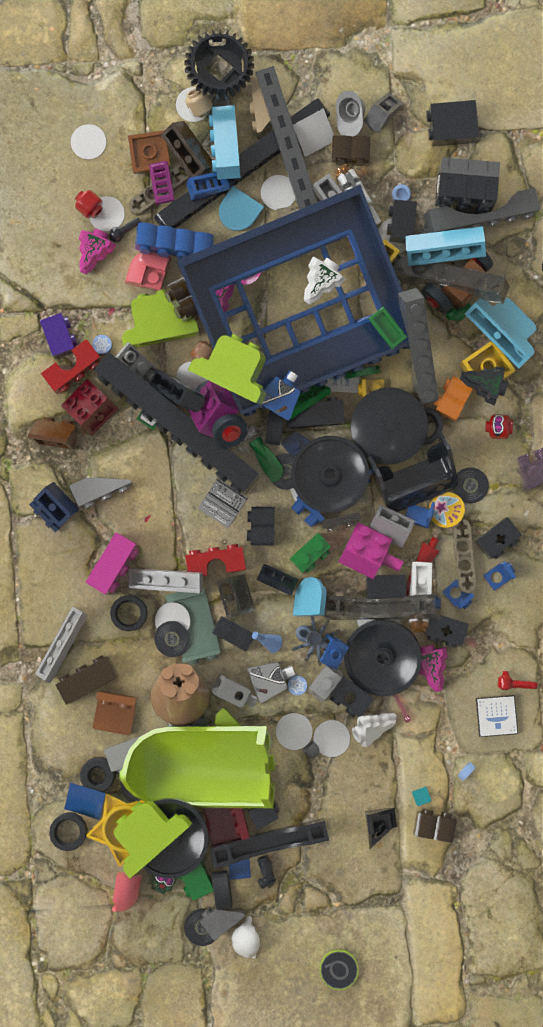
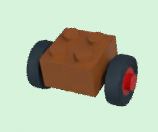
[421,252,493,314]

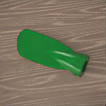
[249,437,284,483]

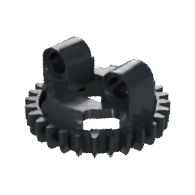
[184,29,254,100]

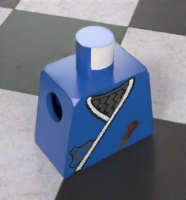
[262,371,300,421]

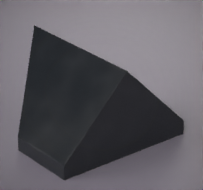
[365,808,397,850]

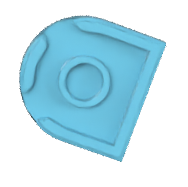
[219,186,264,231]
[293,577,326,617]

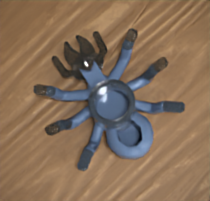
[292,616,340,666]

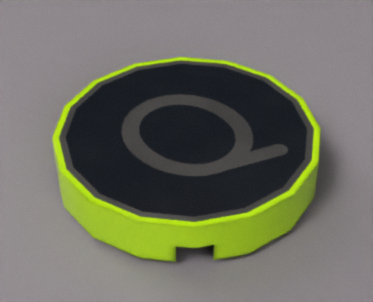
[320,949,359,990]

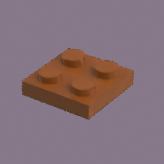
[128,130,171,174]

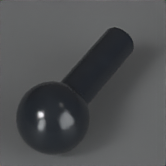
[109,217,142,242]

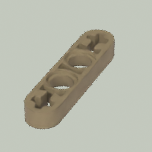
[129,163,191,216]
[452,519,476,593]

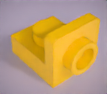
[358,379,384,398]

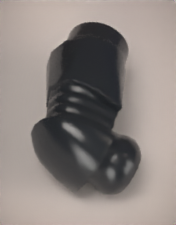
[257,855,277,889]

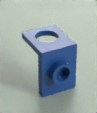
[406,501,435,529]
[483,561,516,591]
[442,580,474,609]
[320,633,349,670]

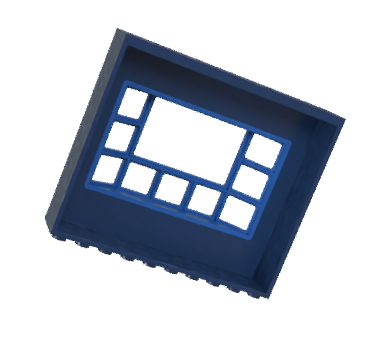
[176,185,410,417]

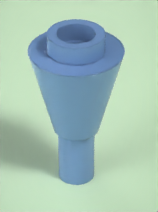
[252,632,282,653]

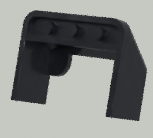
[368,429,458,512]

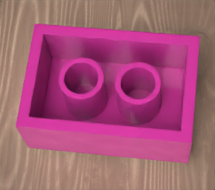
[85,532,140,595]

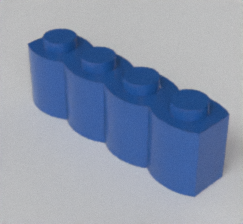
[135,223,214,259]

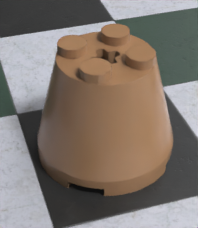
[151,664,209,726]

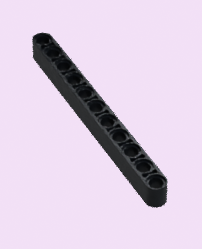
[154,98,330,228]

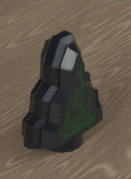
[460,367,508,406]

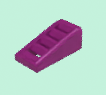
[149,161,175,205]

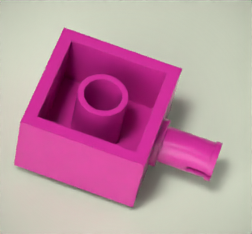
[339,522,404,579]

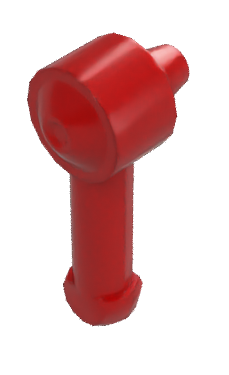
[497,671,538,691]

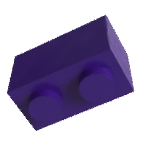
[40,313,78,359]

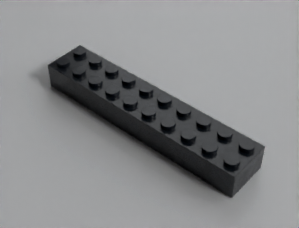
[94,352,259,495]

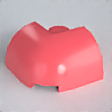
[125,252,172,291]
[112,872,142,912]

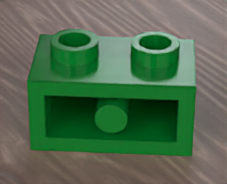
[289,533,331,573]

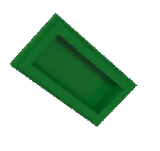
[368,306,407,349]

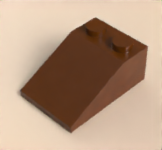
[28,417,78,450]

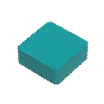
[412,786,431,806]

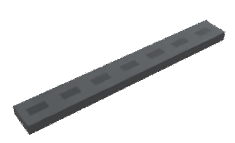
[255,66,317,210]

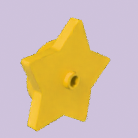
[86,793,145,867]

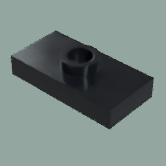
[256,564,299,596]

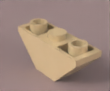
[247,77,272,139]

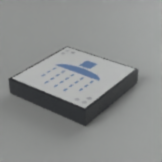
[475,695,518,737]

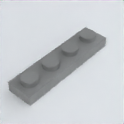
[129,568,203,593]
[35,606,88,683]

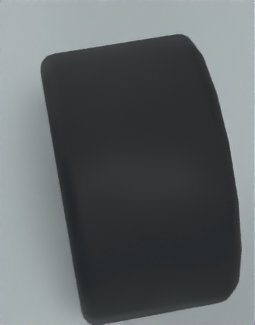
[80,757,116,792]

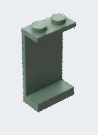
[166,586,221,665]

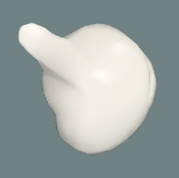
[232,916,260,959]

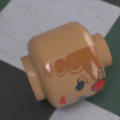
[190,340,213,362]

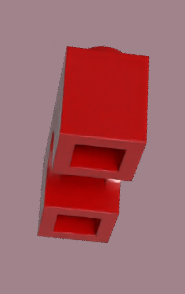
[41,339,102,394]
[185,544,246,577]

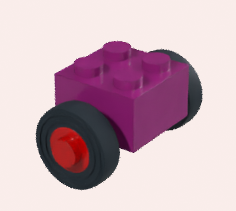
[188,380,248,447]

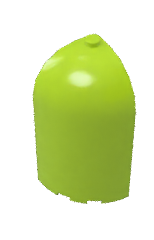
[119,726,275,808]

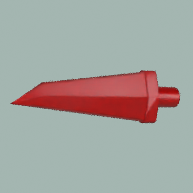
[406,537,440,598]

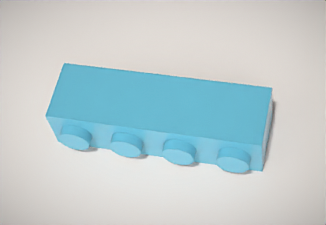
[209,105,240,180]
[405,226,486,266]

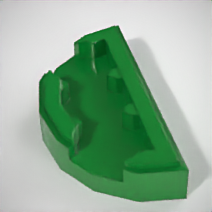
[344,366,381,380]

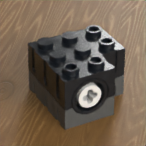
[435,157,500,214]

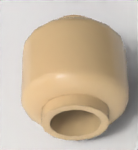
[185,88,213,118]

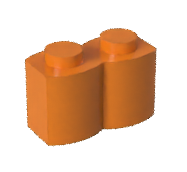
[434,376,473,422]

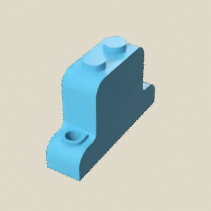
[465,298,536,368]

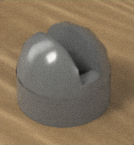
[303,741,320,758]

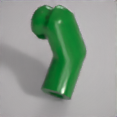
[445,303,471,321]

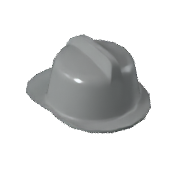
[336,91,366,136]

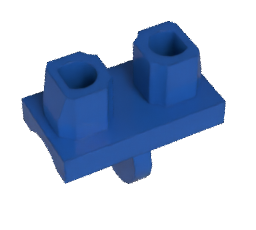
[291,496,325,527]

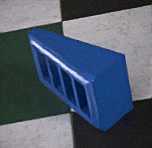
[187,172,230,200]

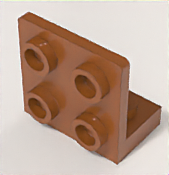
[93,690,138,736]

